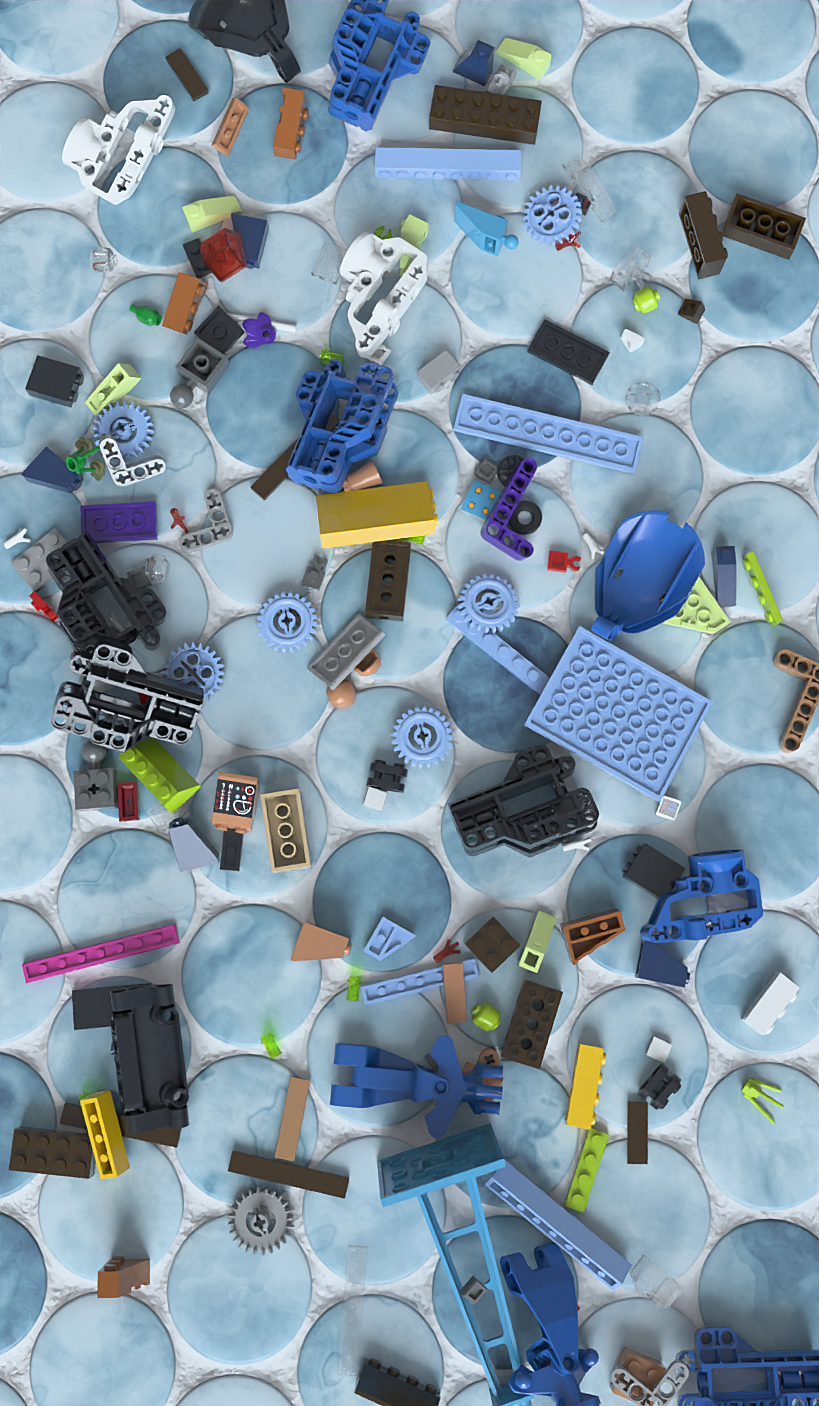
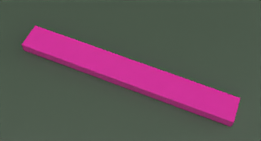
[22,924,180,983]

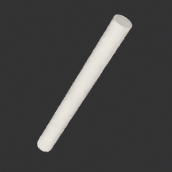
[227,313,297,332]

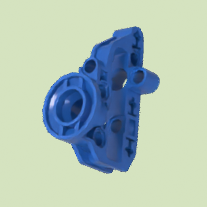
[640,849,763,943]

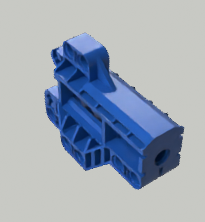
[328,0,430,131]
[286,359,399,493]
[675,1326,819,1406]

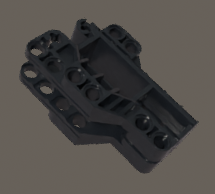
[46,533,166,682]
[51,638,204,752]
[447,745,599,858]

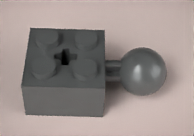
[170,338,230,408]
[73,740,118,812]

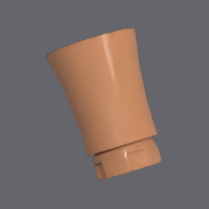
[343,460,383,492]

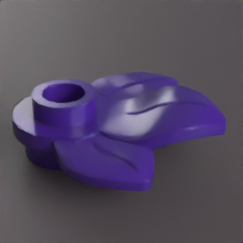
[242,312,276,348]

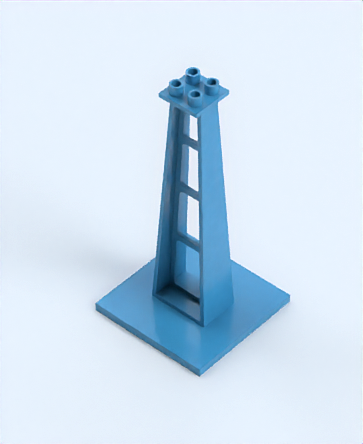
[377,1123,534,1406]

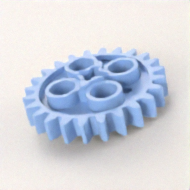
[523,185,583,246]
[162,642,225,701]

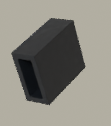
[25,355,84,408]
[622,843,685,899]

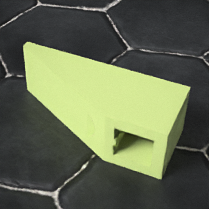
[517,910,557,973]

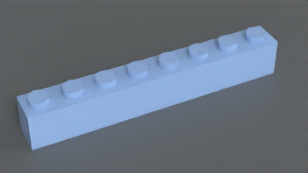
[375,147,521,181]
[484,1161,632,1290]

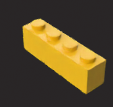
[565,1043,606,1129]
[80,1090,130,1179]

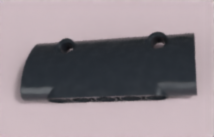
[110,984,190,1134]

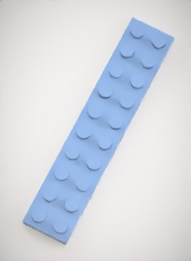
[453,394,644,474]

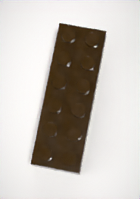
[429,85,542,145]

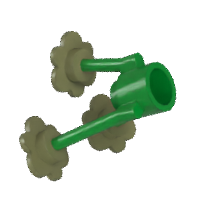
[66,433,112,481]

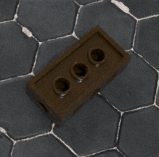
[365,540,411,622]
[500,979,563,1070]

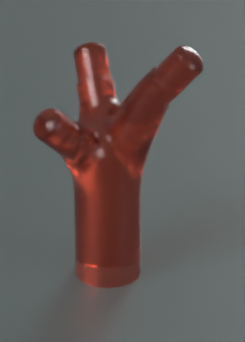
[555,231,581,251]
[170,508,189,534]
[433,939,461,963]

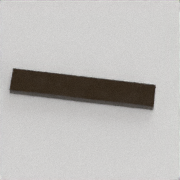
[250,412,340,501]
[60,1103,182,1148]
[228,1150,350,1199]

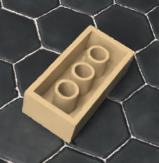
[260,788,312,873]

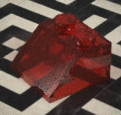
[199,228,247,282]

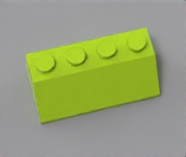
[118,737,201,814]

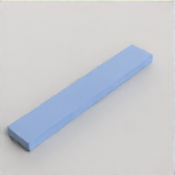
[360,957,480,1006]

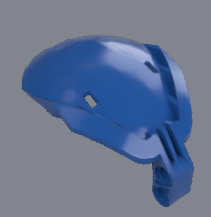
[591,510,705,641]

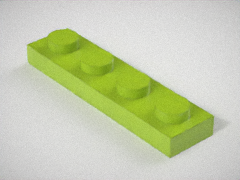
[742,551,783,627]
[564,1128,609,1213]

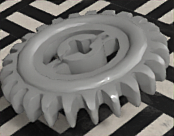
[228,1186,294,1256]

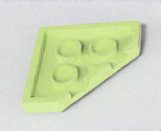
[660,577,731,634]

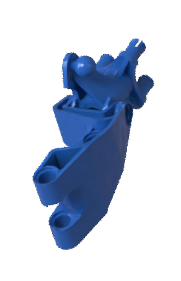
[330,1035,503,1138]
[500,1242,601,1406]

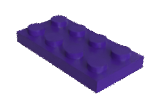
[80,501,158,543]

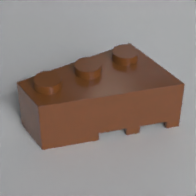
[162,272,208,335]
[560,908,625,965]
[97,1256,150,1298]

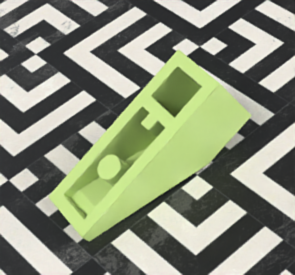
[496,38,552,80]
[182,196,242,233]
[399,214,429,276]
[85,363,141,416]

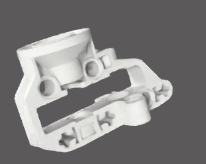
[62,95,175,205]
[340,231,428,358]

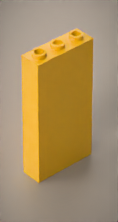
[316,481,439,548]

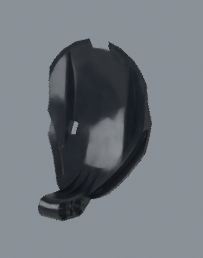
[188,0,301,83]

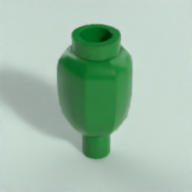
[129,304,162,326]

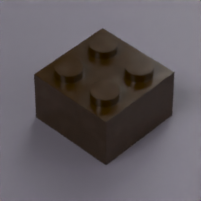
[464,916,521,973]

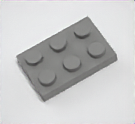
[11,528,67,593]

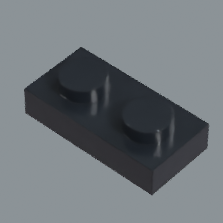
[182,238,214,279]
[220,831,244,871]

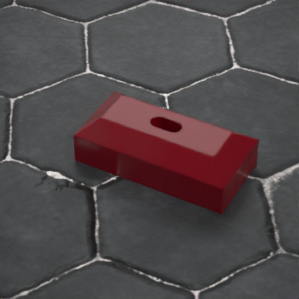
[117,781,140,822]

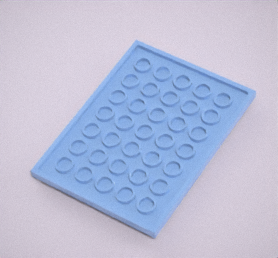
[524,626,713,802]

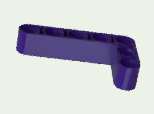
[480,458,537,561]

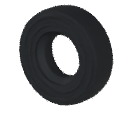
[509,501,542,535]

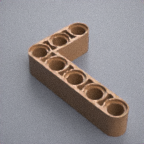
[773,649,819,754]

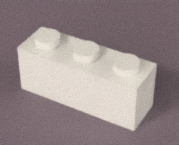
[741,973,799,1035]

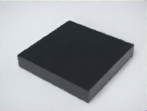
[194,305,245,354]

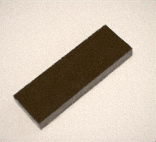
[165,49,209,102]
[627,1101,648,1164]

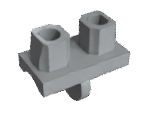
[486,64,517,95]

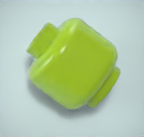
[632,286,660,314]
[471,1002,501,1032]

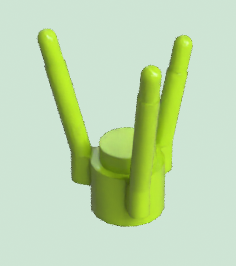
[741,1077,784,1124]

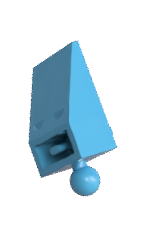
[454,201,519,256]

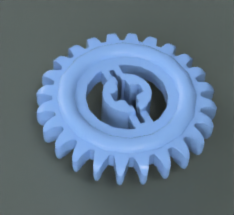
[92,400,154,460]
[458,573,520,633]
[256,591,319,653]
[391,705,454,768]

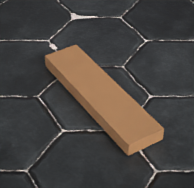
[274,1076,310,1161]

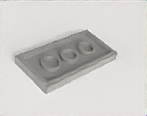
[307,613,385,690]

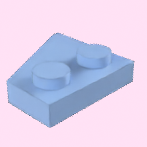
[364,917,416,961]

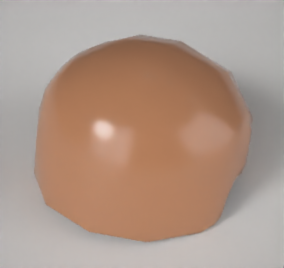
[354,649,381,677]
[326,679,356,709]

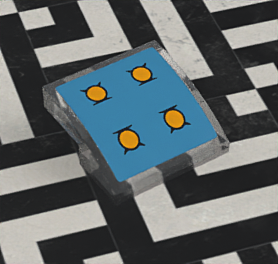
[457,477,503,522]

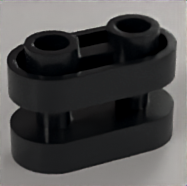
[366,760,408,793]
[637,1063,682,1110]

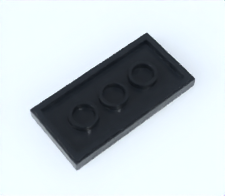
[527,319,610,385]
[72,983,152,1030]

